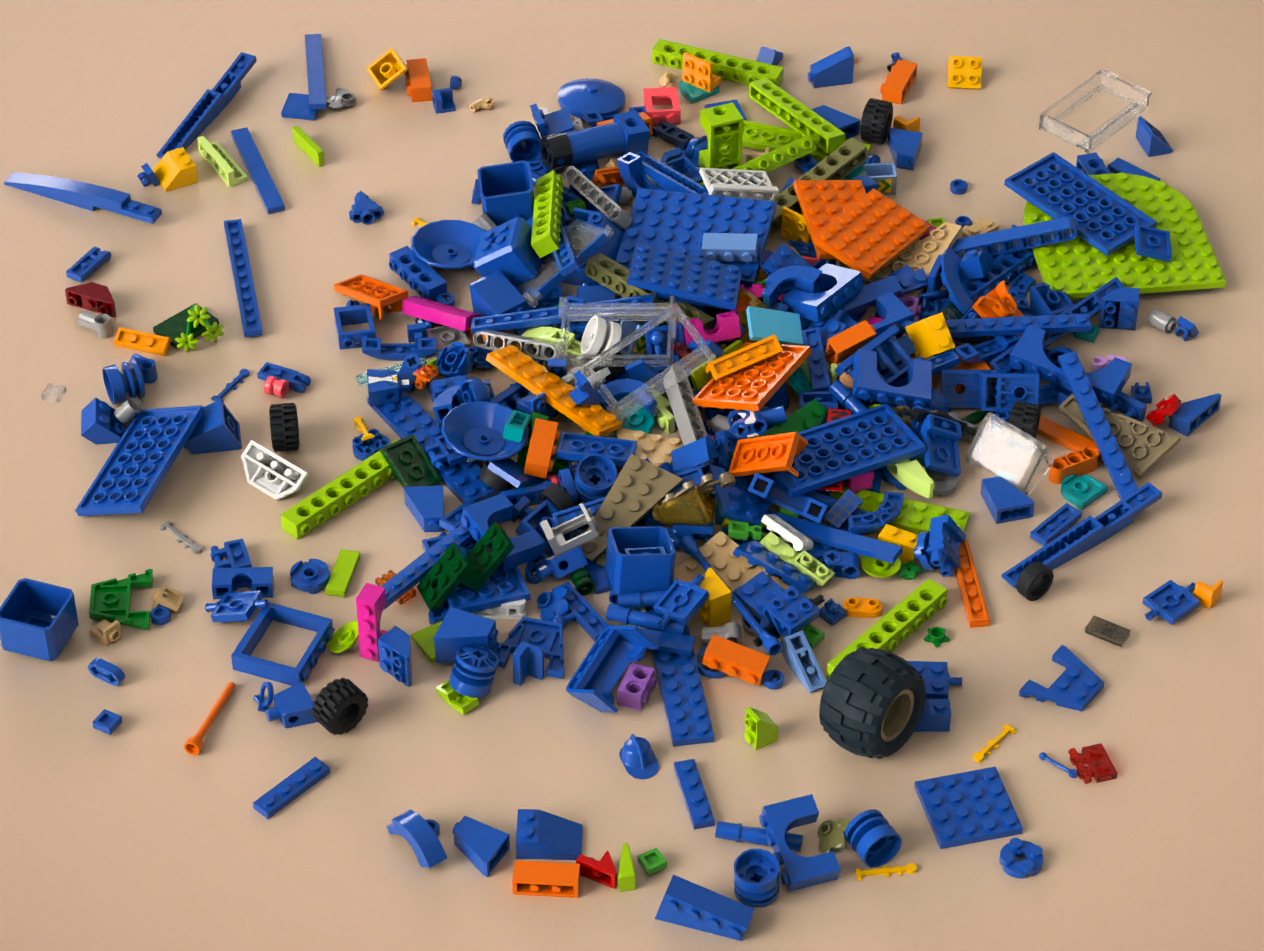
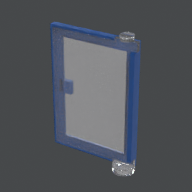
[515,218,614,308]

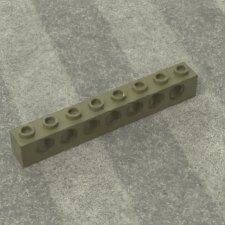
[768,137,869,238]
[584,253,715,330]

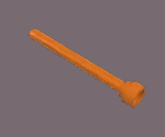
[184,682,235,755]

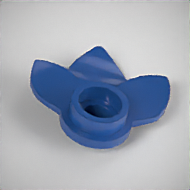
[537,587,570,621]

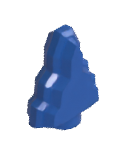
[349,191,384,225]

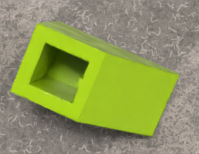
[744,707,778,750]

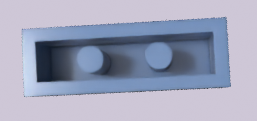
[702,233,759,262]

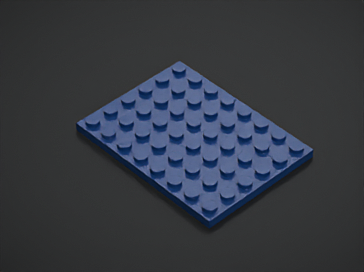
[616,188,777,286]

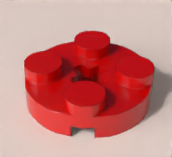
[1146,393,1181,426]

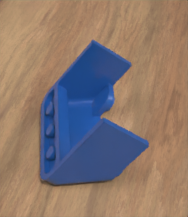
[552,207,624,286]
[566,625,659,713]

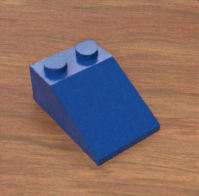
[515,499,582,556]
[516,809,583,860]

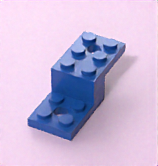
[940,369,1039,411]

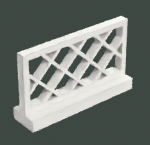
[699,168,779,201]

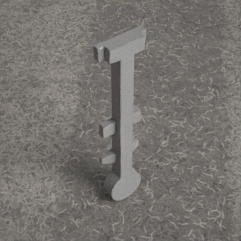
[159,521,202,554]

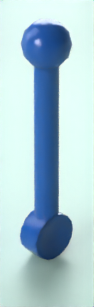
[1039,752,1078,778]

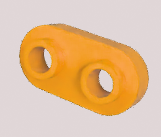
[842,597,883,618]

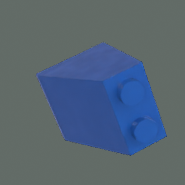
[469,270,528,316]
[184,399,242,454]
[434,607,499,663]

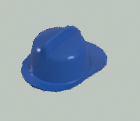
[679,135,708,167]
[619,734,659,780]

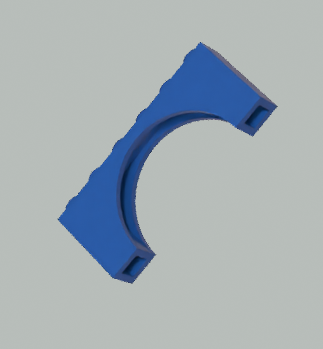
[1009,325,1132,406]

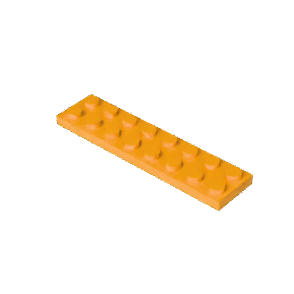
[486,345,623,437]

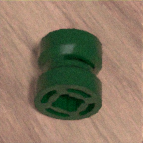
[571,568,595,596]

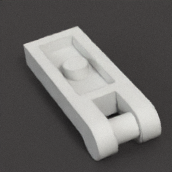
[761,514,813,551]
[472,599,526,620]

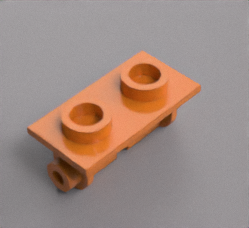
[413,365,441,389]

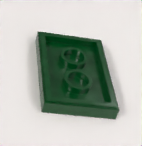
[153,303,219,349]
[380,434,443,488]

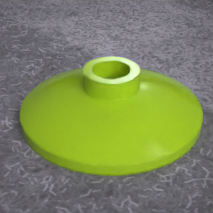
[861,556,901,578]
[328,621,359,653]

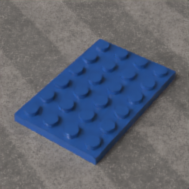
[627,243,742,310]
[422,535,531,613]

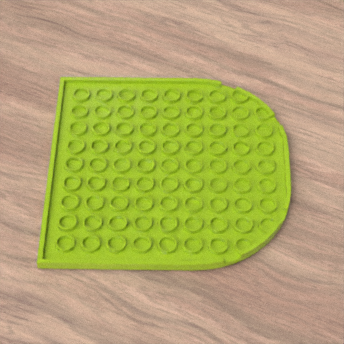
[1023,172,1226,299]

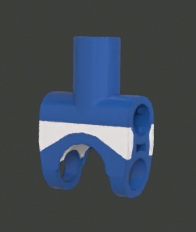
[728,406,787,439]

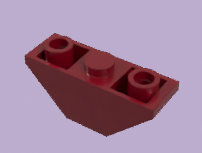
[65,282,116,318]

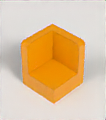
[893,115,920,132]
[1194,580,1223,609]

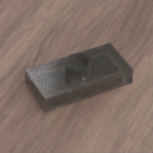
[1085,616,1131,647]

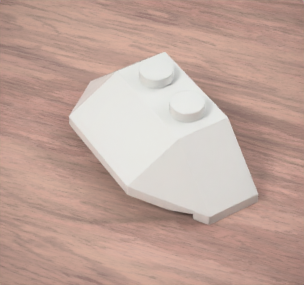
[241,440,309,501]

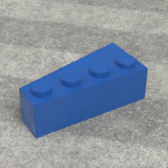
[655,874,755,941]

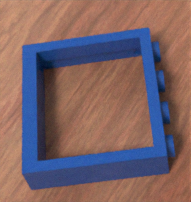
[231,602,335,686]

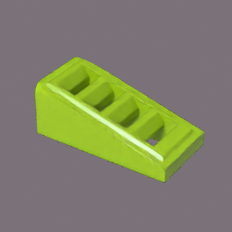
[618,843,636,892]

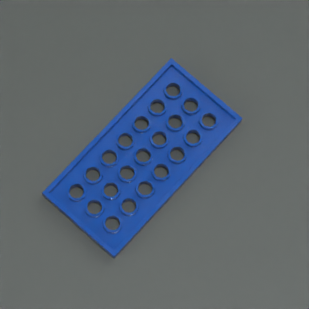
[1004,152,1157,256]
[770,403,926,498]
[75,405,205,516]

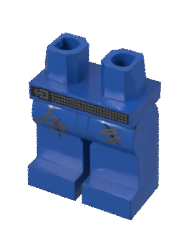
[926,515,966,577]

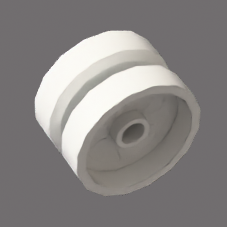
[580,315,622,363]

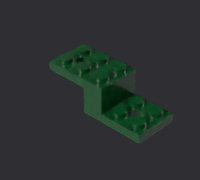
[417,522,514,613]

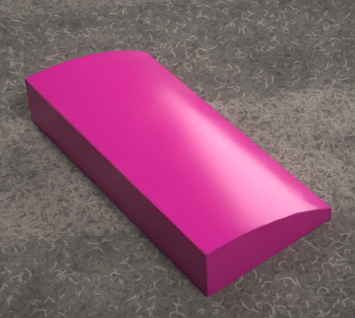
[402,296,483,331]

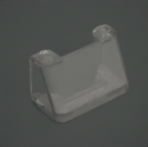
[965,412,1055,496]

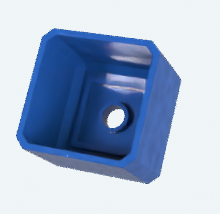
[477,161,534,226]
[473,217,543,287]
[605,526,676,594]
[0,578,79,661]

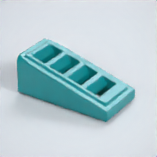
[503,410,532,443]

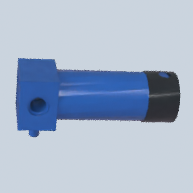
[540,110,650,170]

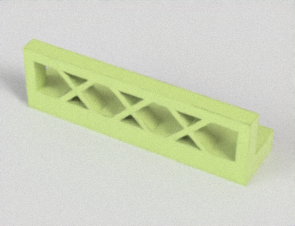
[197,136,248,187]

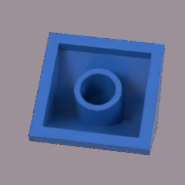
[1136,116,1173,157]

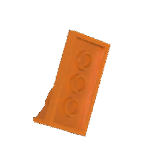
[334,274,408,320]
[972,280,1024,338]
[728,432,808,477]

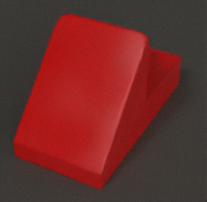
[576,851,617,889]

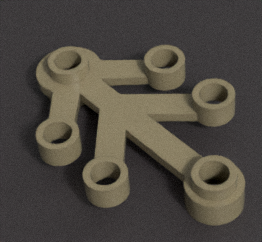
[662,472,736,509]

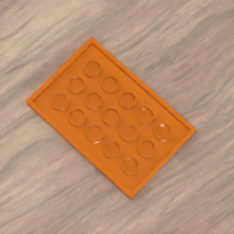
[793,180,866,260]
[812,188,931,280]
[692,342,812,412]

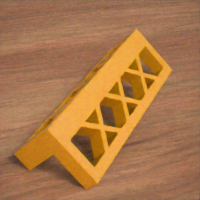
[705,334,783,382]

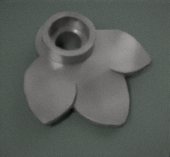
[326,88,356,109]

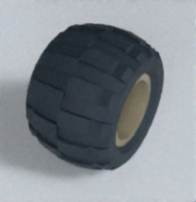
[819,647,926,759]

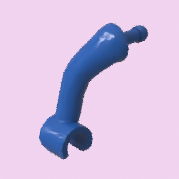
[919,289,949,309]

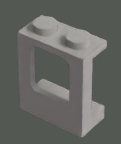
[540,503,599,556]

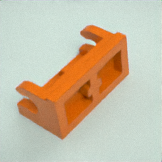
[592,166,626,188]

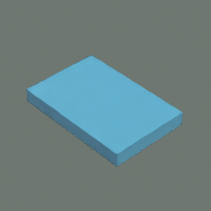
[746,306,804,346]

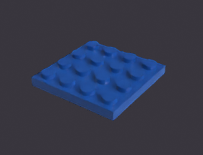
[914,767,1023,849]

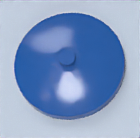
[558,78,625,119]

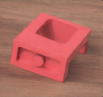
[643,87,681,126]

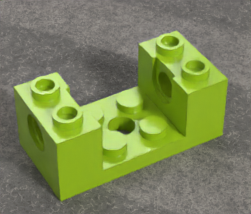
[699,102,743,177]

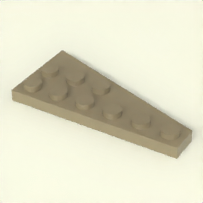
[1058,394,1181,479]
[578,454,683,563]

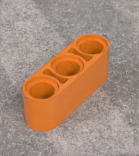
[1049,446,1099,484]

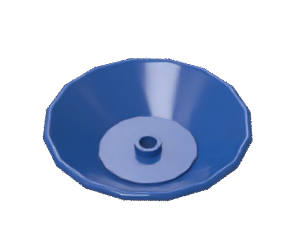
[411,220,486,270]
[441,401,529,461]

